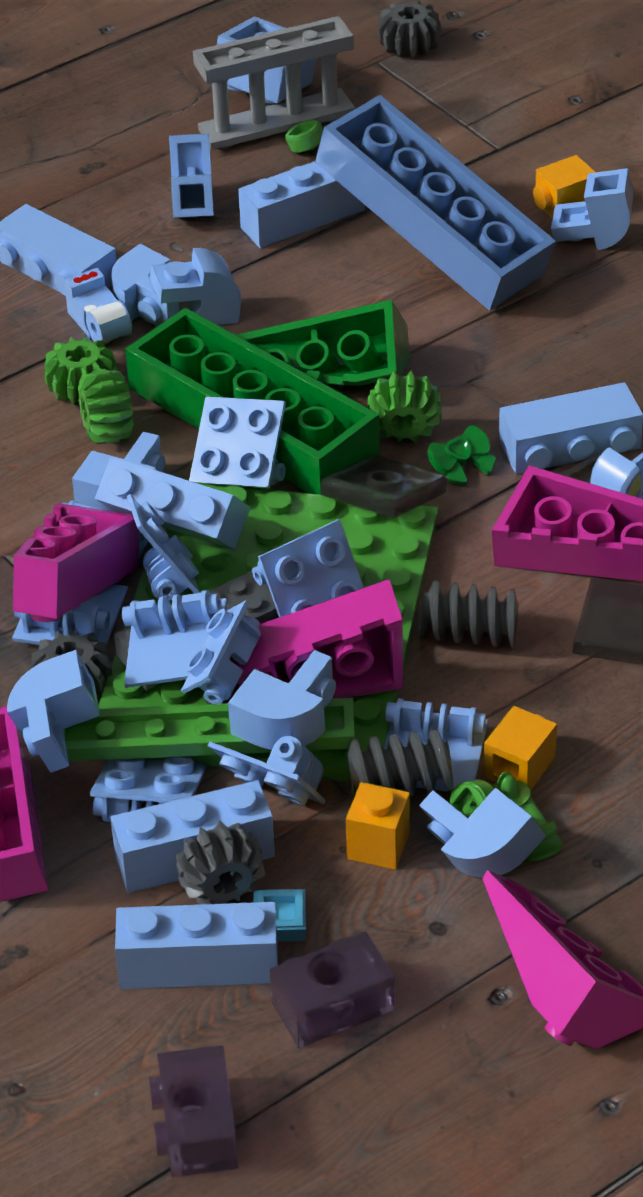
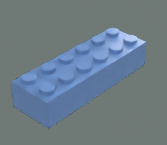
[315,95,556,311]

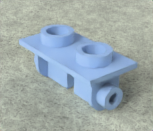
[181,601,261,705]

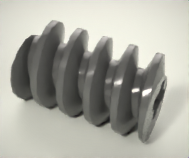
[419,580,519,649]
[347,729,454,800]

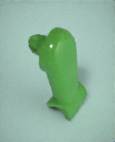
[492,772,563,862]

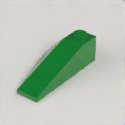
[236,300,410,386]

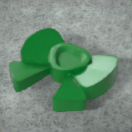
[427,425,496,487]

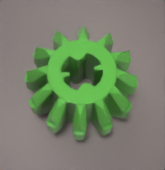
[44,336,116,405]
[78,369,134,444]
[367,370,442,444]

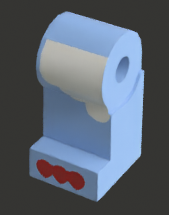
[64,268,132,344]

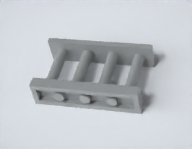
[193,16,355,150]

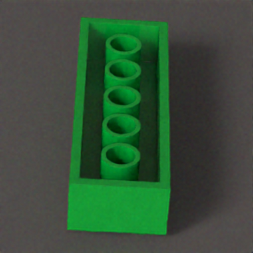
[125,307,380,495]

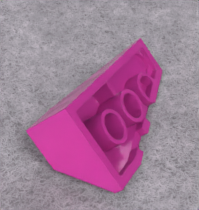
[482,870,643,1049]

